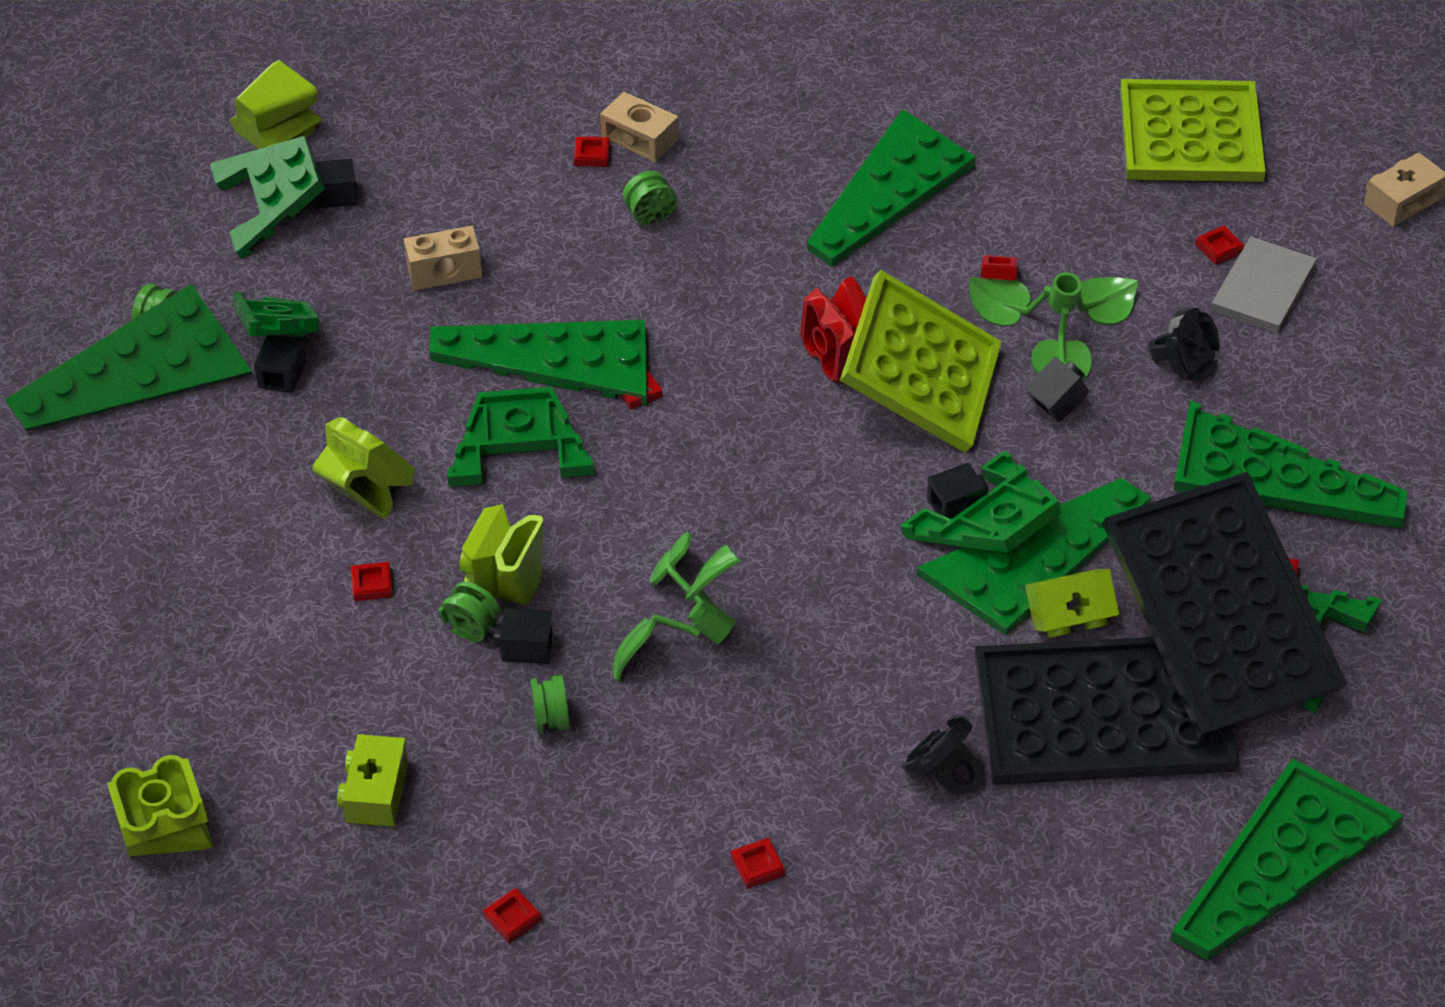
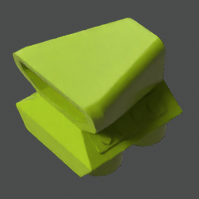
[229,60,323,149]
[312,417,415,519]
[459,504,544,605]
[107,755,214,856]

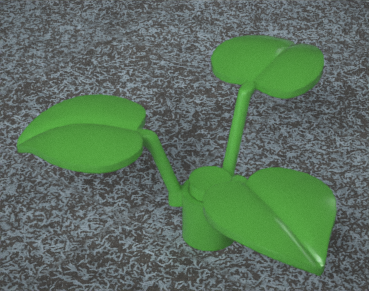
[969,272,1138,381]
[613,531,741,682]

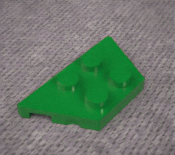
[232,292,319,337]

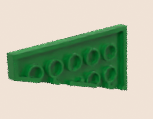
[807,109,976,267]
[1173,400,1407,529]
[1170,758,1404,961]

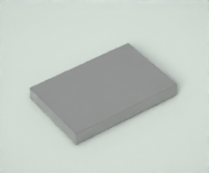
[1211,236,1317,334]

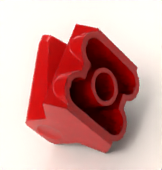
[800,276,867,384]

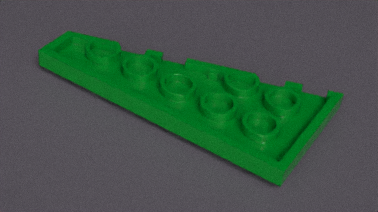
[5,283,252,431]
[429,320,647,405]
[916,478,1151,636]

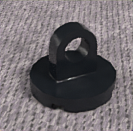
[1148,308,1220,381]
[902,714,983,795]

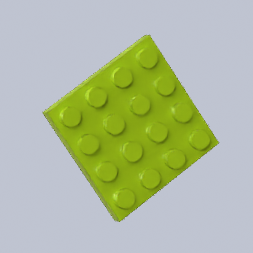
[1120,79,1266,182]
[840,270,1002,452]

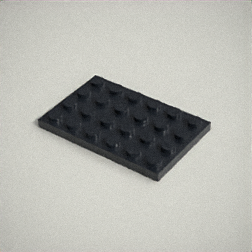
[1102,472,1347,739]
[974,637,1239,785]

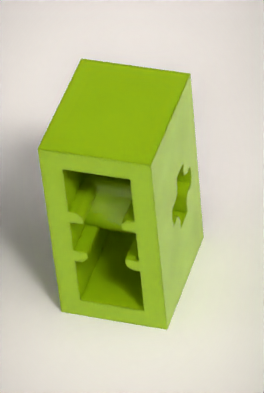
[1025,569,1119,637]
[337,734,409,827]

